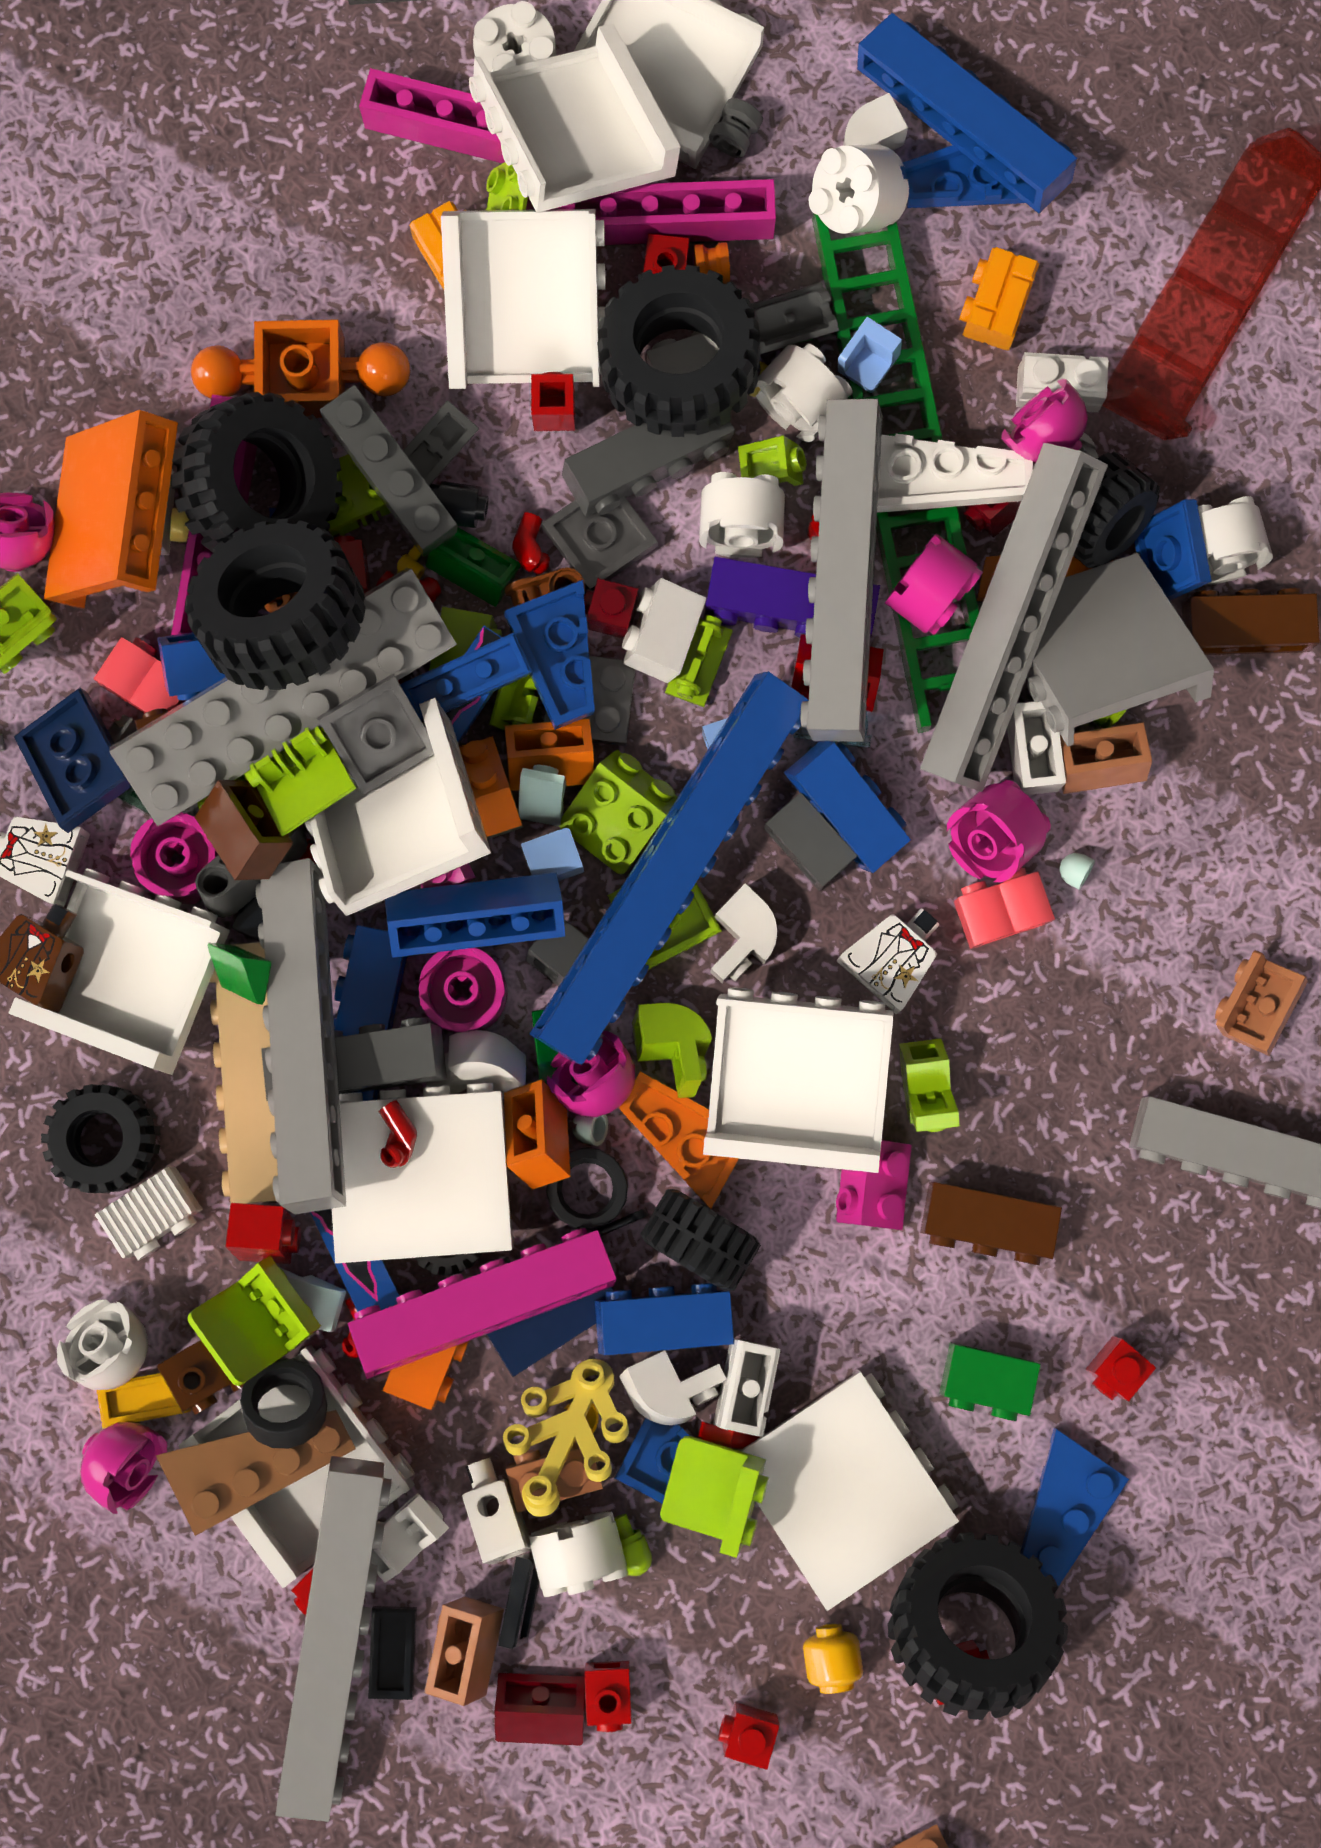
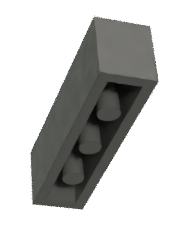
[320,385,457,557]
[562,421,735,517]
[261,1018,447,1101]

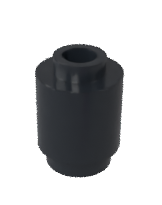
[429,481,489,528]

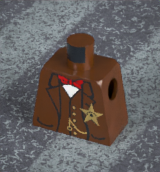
[0,902,84,1013]

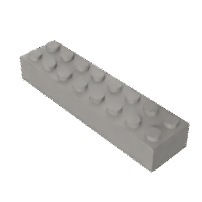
[109,568,457,826]

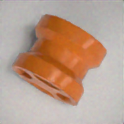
[694,242,730,284]

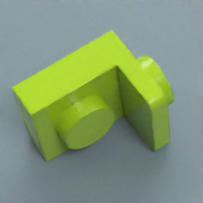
[738,435,806,486]

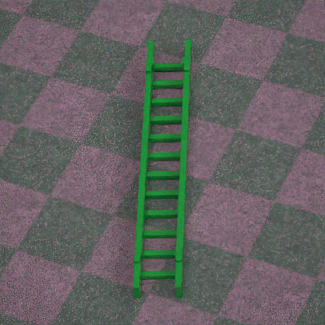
[812,213,979,733]

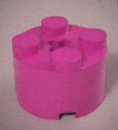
[884,533,983,635]
[946,780,1051,882]
[130,812,218,904]
[418,948,508,1034]

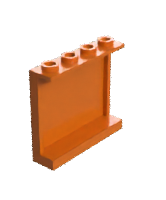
[44,410,178,609]

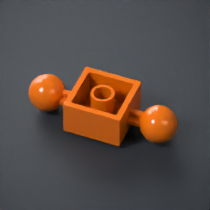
[191,319,411,418]

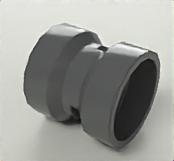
[709,98,763,158]

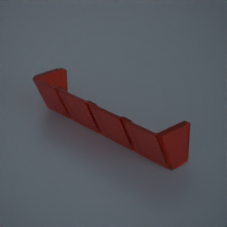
[1102,128,1321,440]

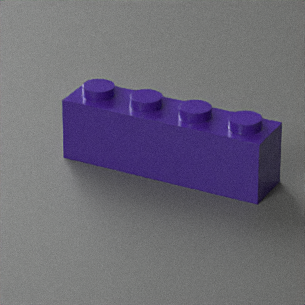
[705,556,881,638]

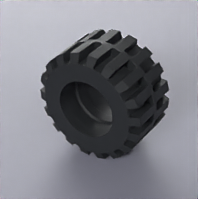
[1073,451,1160,568]
[41,1084,161,1193]
[640,1189,761,1291]

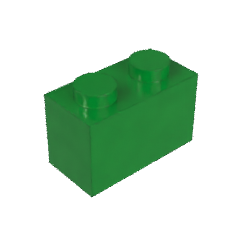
[939,1342,1041,1421]

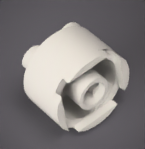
[473,1,557,72]
[809,145,909,234]
[756,344,853,442]
[699,472,785,558]
[1198,496,1273,585]
[529,1512,629,1597]

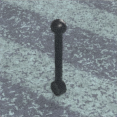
[587,1207,649,1237]

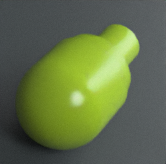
[614,1513,652,1576]

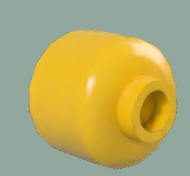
[803,1624,863,1694]

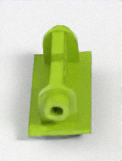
[665,615,733,707]
[489,675,538,731]

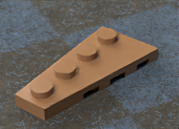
[156,1410,356,1536]

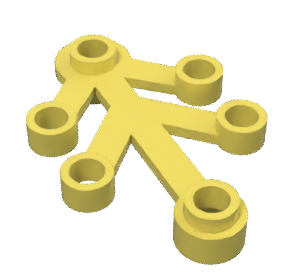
[503,1359,629,1517]

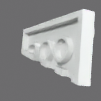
[877,433,1034,513]

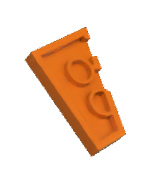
[619,1071,739,1209]

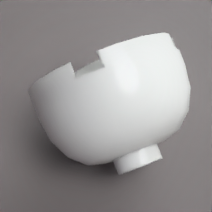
[57,1299,148,1390]

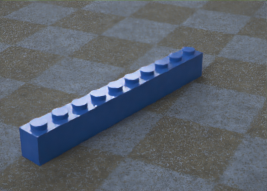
[529,671,809,1065]

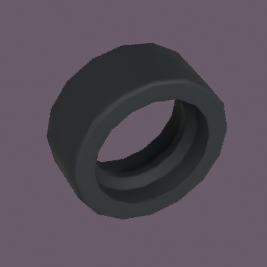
[546,1147,628,1230]
[240,1359,328,1449]

